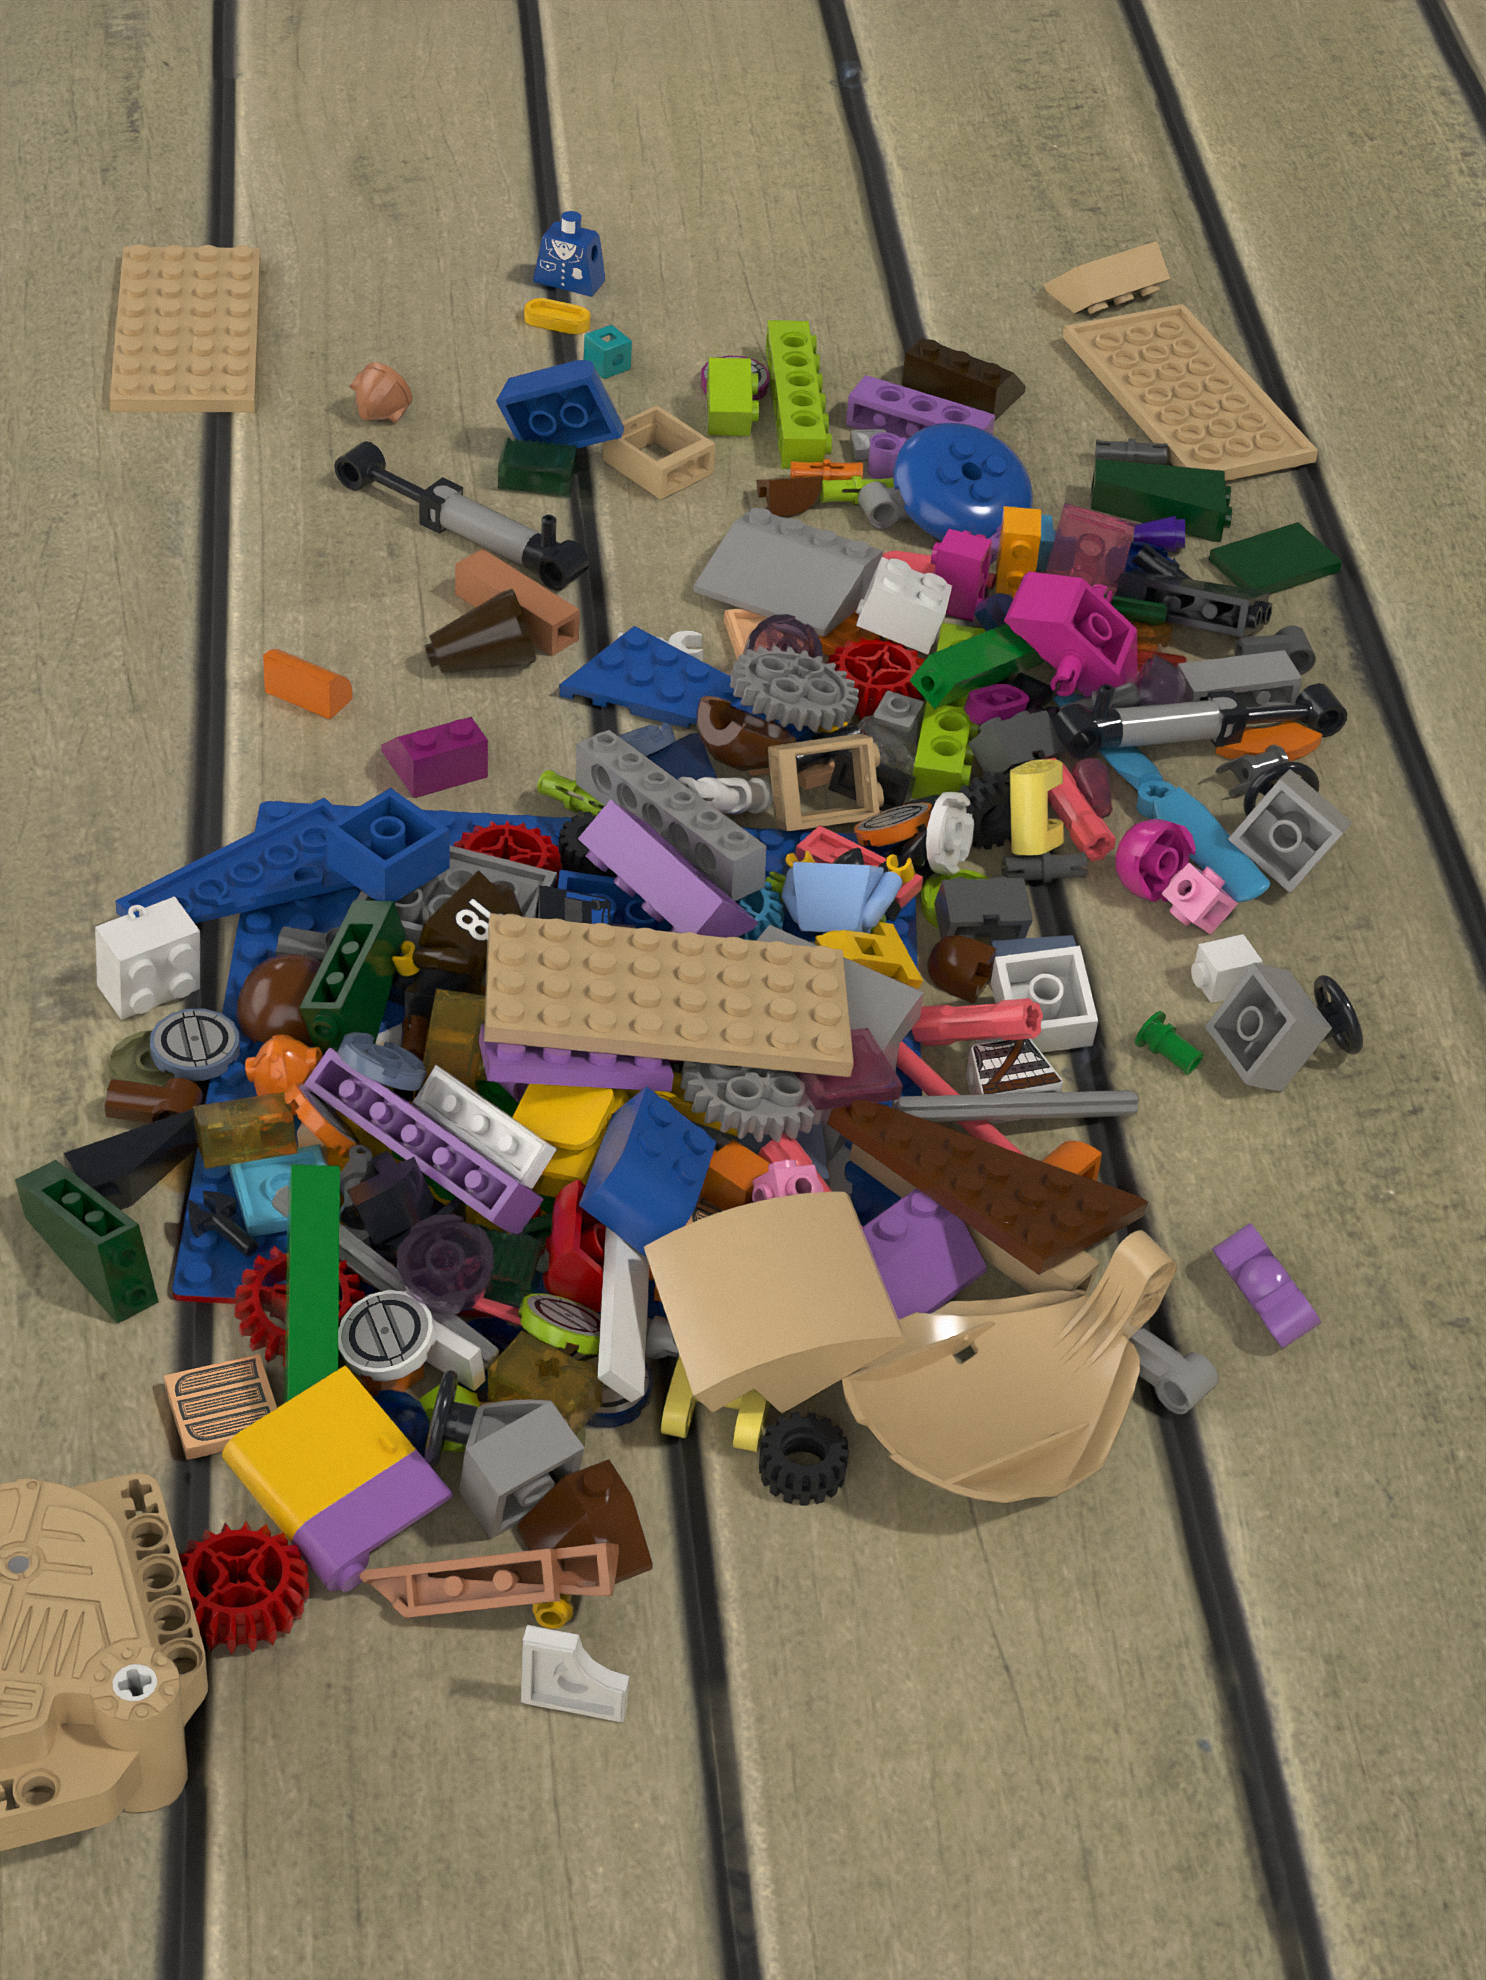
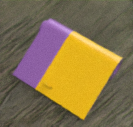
[222,1365,453,1592]

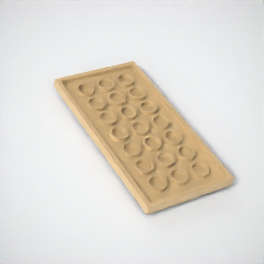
[109,244,261,412]
[1063,304,1318,481]
[484,914,854,1077]

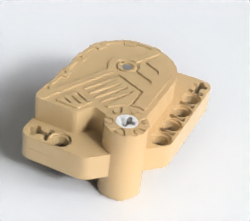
[0,1473,208,1851]

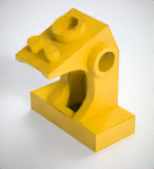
[815,922,923,990]

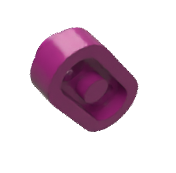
[964,684,1029,726]

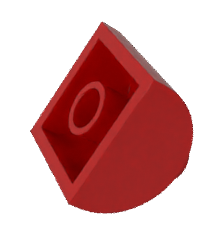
[543,1179,606,1312]

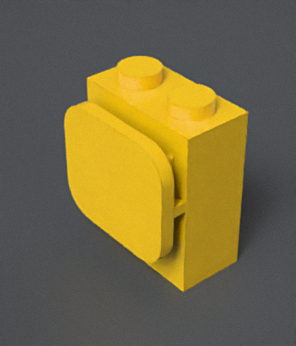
[512,1084,629,1198]

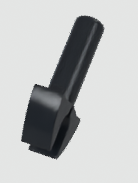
[188,1191,259,1257]

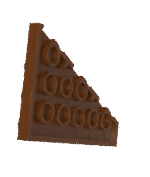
[827,1096,1148,1275]

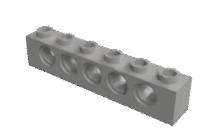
[576,730,766,901]

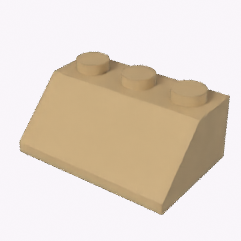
[1044,241,1170,315]

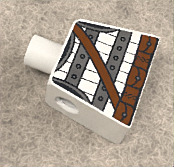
[966,1038,1063,1125]

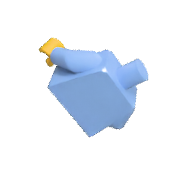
[781,851,915,935]

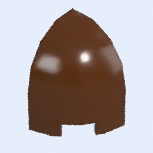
[756,477,823,516]
[927,935,996,1004]

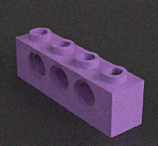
[846,375,995,440]

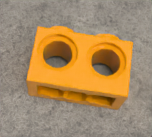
[995,506,1041,595]

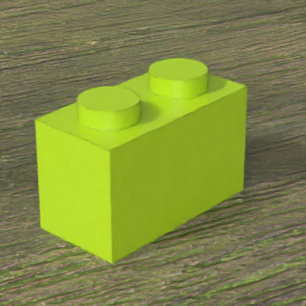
[707,357,759,436]

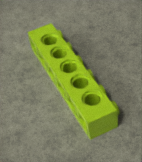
[765,320,832,469]
[911,623,986,799]

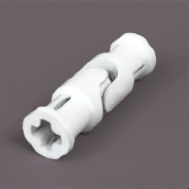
[678,777,773,814]

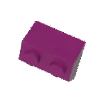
[381,717,488,798]

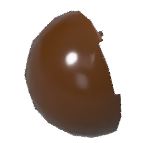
[697,696,796,771]
[236,954,322,1047]

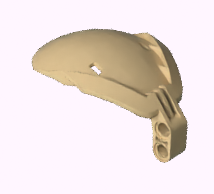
[841,1230,1177,1503]

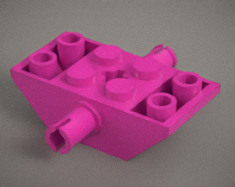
[1004,572,1137,697]

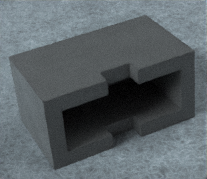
[968,710,1068,777]
[934,876,1033,942]

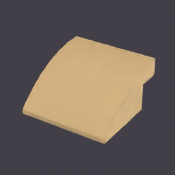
[644,1192,907,1413]

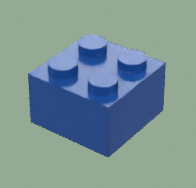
[326,788,450,903]

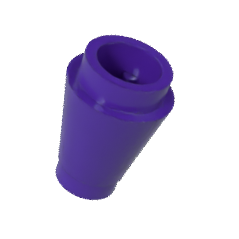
[1133,516,1185,552]

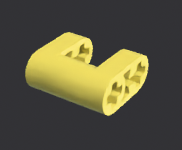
[1010,759,1064,855]
[661,1355,770,1452]

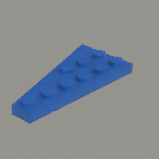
[559,626,817,742]
[115,798,355,924]

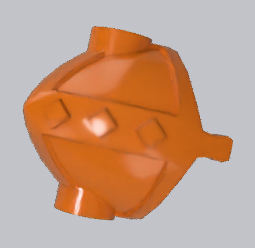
[245,1035,323,1116]

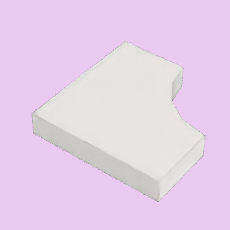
[521,1625,629,1722]

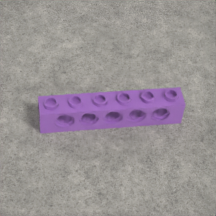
[304,1048,544,1238]

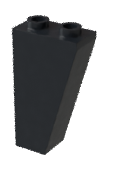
[1116,570,1272,637]

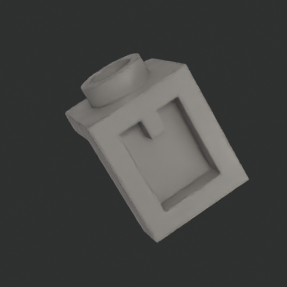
[873,690,924,745]

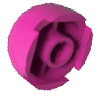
[1115,819,1196,903]

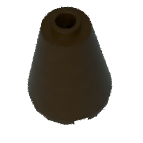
[424,589,536,673]

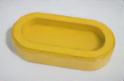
[524,298,591,334]

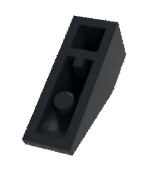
[63,1109,199,1210]

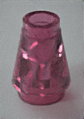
[1072,758,1113,819]

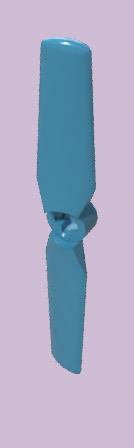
[1053,693,1271,903]

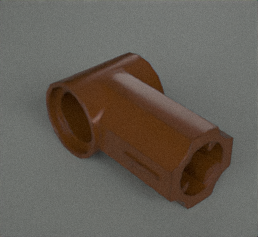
[104,1078,203,1124]

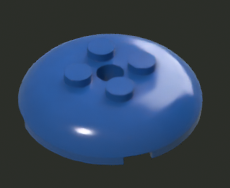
[893,423,1033,541]

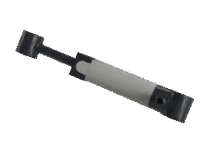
[334,441,589,591]
[1053,683,1348,759]

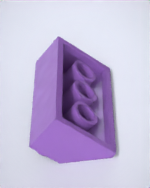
[578,799,759,938]
[862,1188,987,1320]

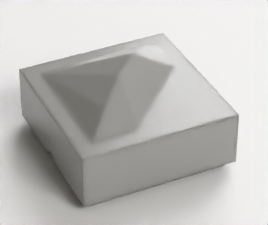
[850,429,886,461]

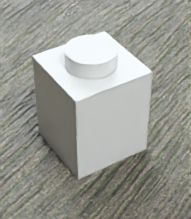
[1191,934,1263,1003]

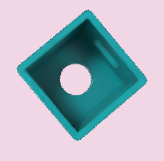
[583,325,632,379]

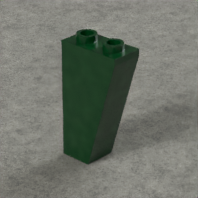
[1091,459,1232,542]
[299,900,406,1056]
[15,1160,159,1323]

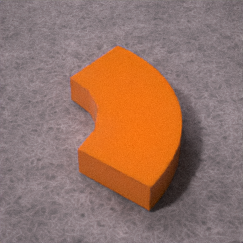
[1215,721,1322,761]

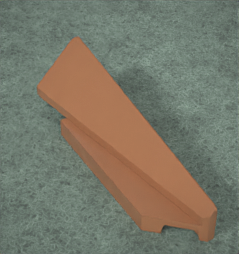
[359,1543,619,1618]

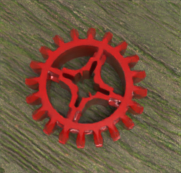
[826,637,925,724]
[453,820,562,888]
[234,1245,365,1367]
[178,1521,309,1655]

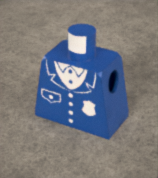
[533,211,605,297]

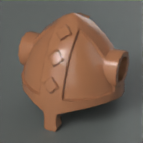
[349,362,413,424]

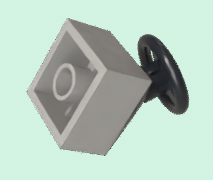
[1228,762,1353,893]
[1205,963,1363,1092]
[424,1369,584,1539]

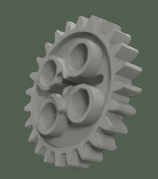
[730,645,859,732]
[680,1061,830,1142]

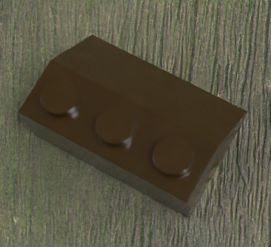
[902,338,1026,422]

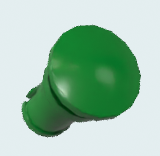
[1135,1011,1204,1075]

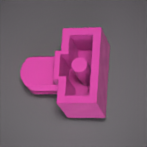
[931,529,992,621]

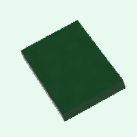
[1209,522,1342,594]

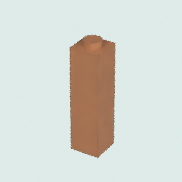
[455,549,580,656]

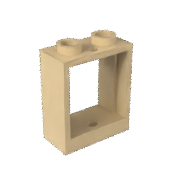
[602,405,716,500]
[768,734,884,831]

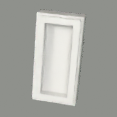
[426,1320,486,1391]

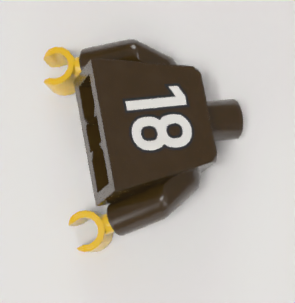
[392,870,523,979]

